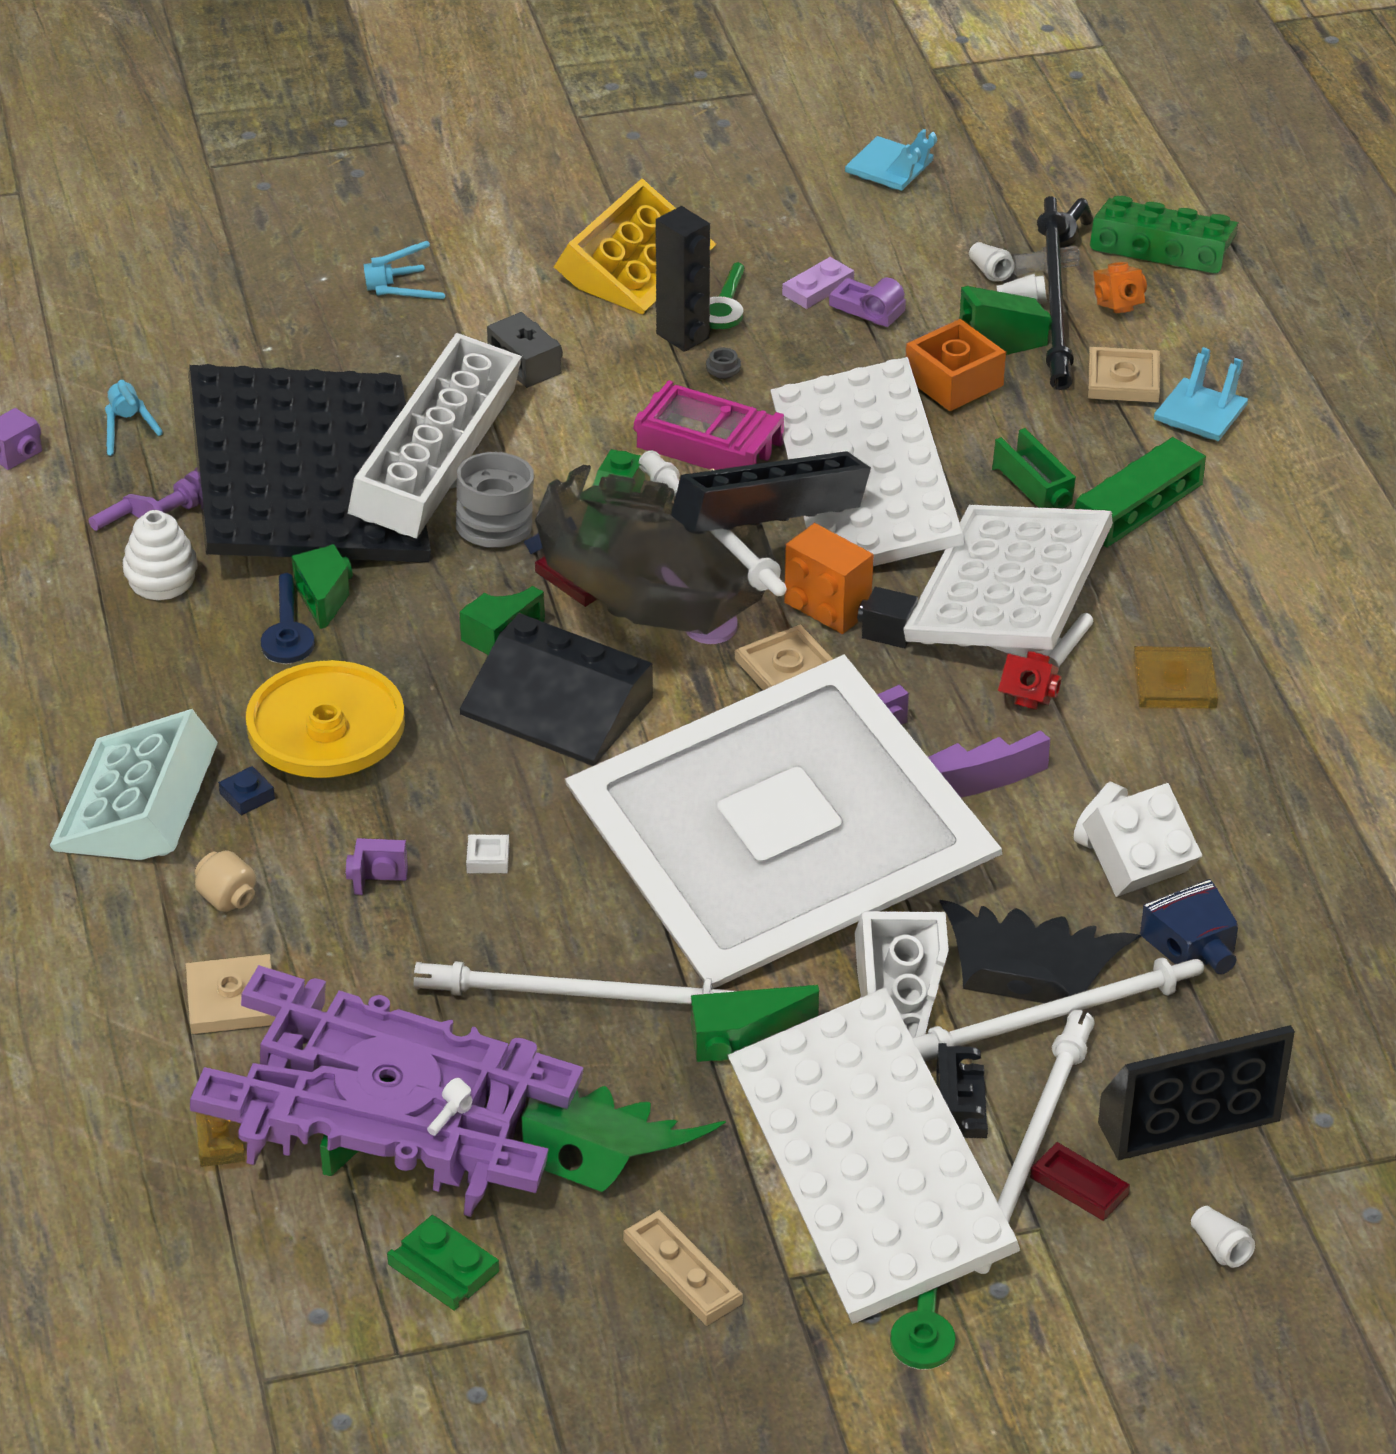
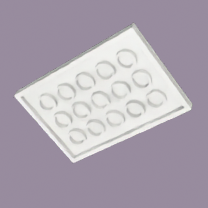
[904,505,1113,651]

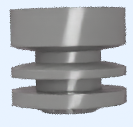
[456,452,534,547]

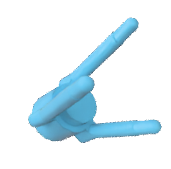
[364,241,445,299]
[105,380,163,456]

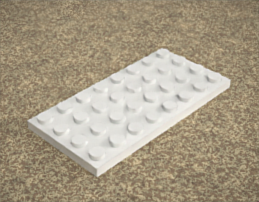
[770,357,965,566]
[728,987,1020,1324]

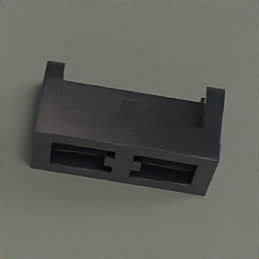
[936,1043,988,1138]

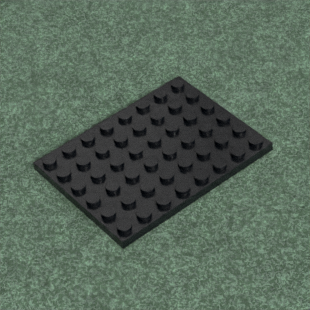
[188,364,431,562]

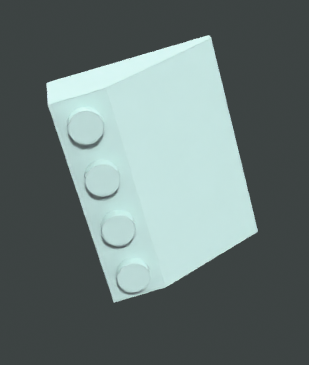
[50,709,218,860]

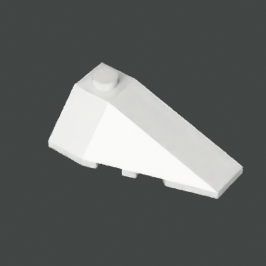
[855,911,949,1038]

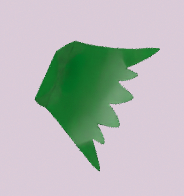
[522,1086,726,1192]

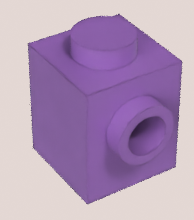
[0,408,42,470]

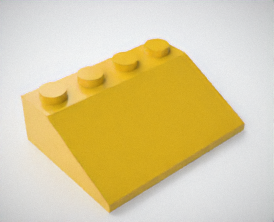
[554,178,717,315]

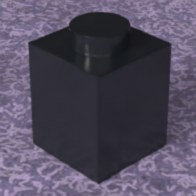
[857,586,918,649]

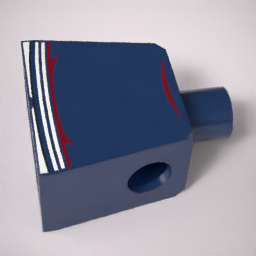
[1140,879,1238,974]

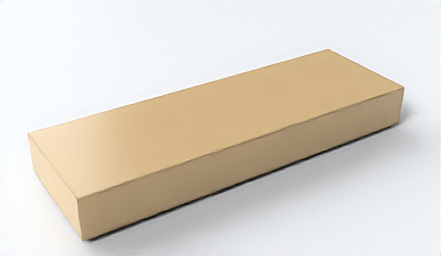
[623,1210,743,1326]

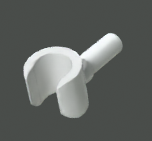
[427,1078,472,1136]

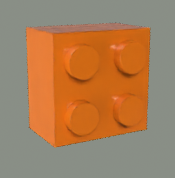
[906,319,1006,411]
[784,523,874,634]

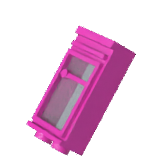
[633,380,784,470]

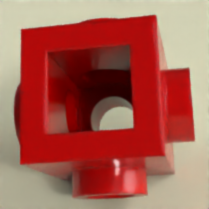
[998,651,1062,710]

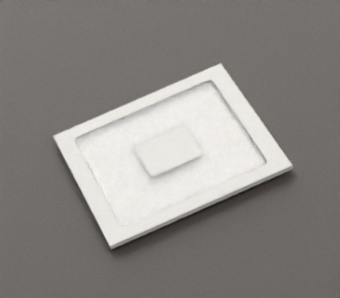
[565,654,1002,989]

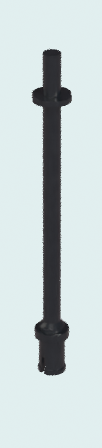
[1037,196,1074,390]

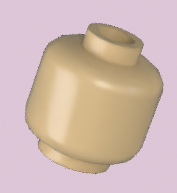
[195,850,256,912]

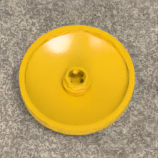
[246,660,405,778]

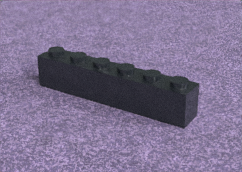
[670,451,871,534]

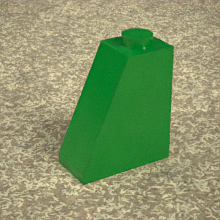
[959,286,1052,355]

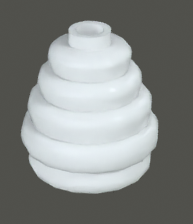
[123,510,198,600]

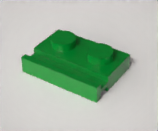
[387,1214,499,1311]

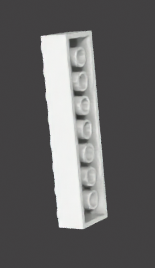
[348,333,522,539]

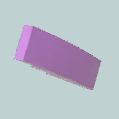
[928,730,1050,798]

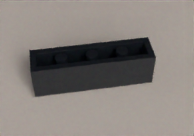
[656,206,710,352]

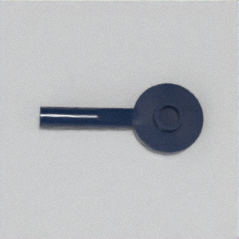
[261,573,315,664]

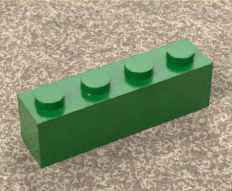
[1074,437,1206,548]

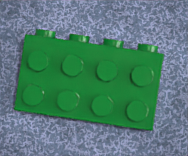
[1090,196,1239,273]

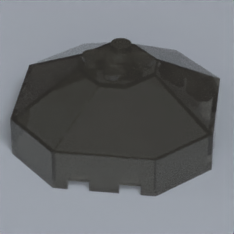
[535,464,776,635]

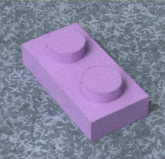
[782,257,854,309]

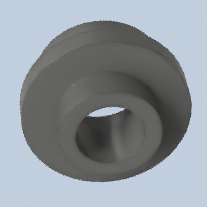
[706,347,741,379]

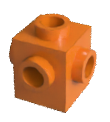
[1093,262,1147,313]

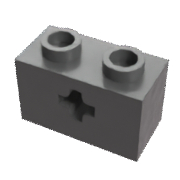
[487,312,563,388]

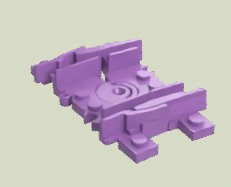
[190,965,583,1217]

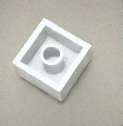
[1082,783,1202,897]

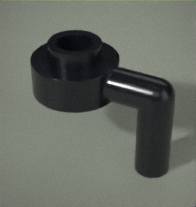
[1059,198,1093,248]

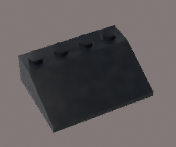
[460,613,653,766]
[1098,1025,1295,1161]

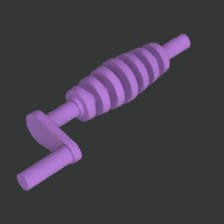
[89,467,201,531]

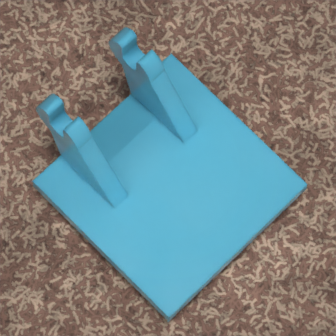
[845,129,937,191]
[1154,347,1248,441]

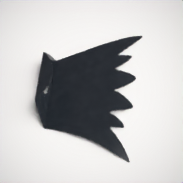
[939,900,1141,1003]

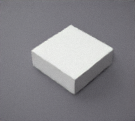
[466,835,509,873]

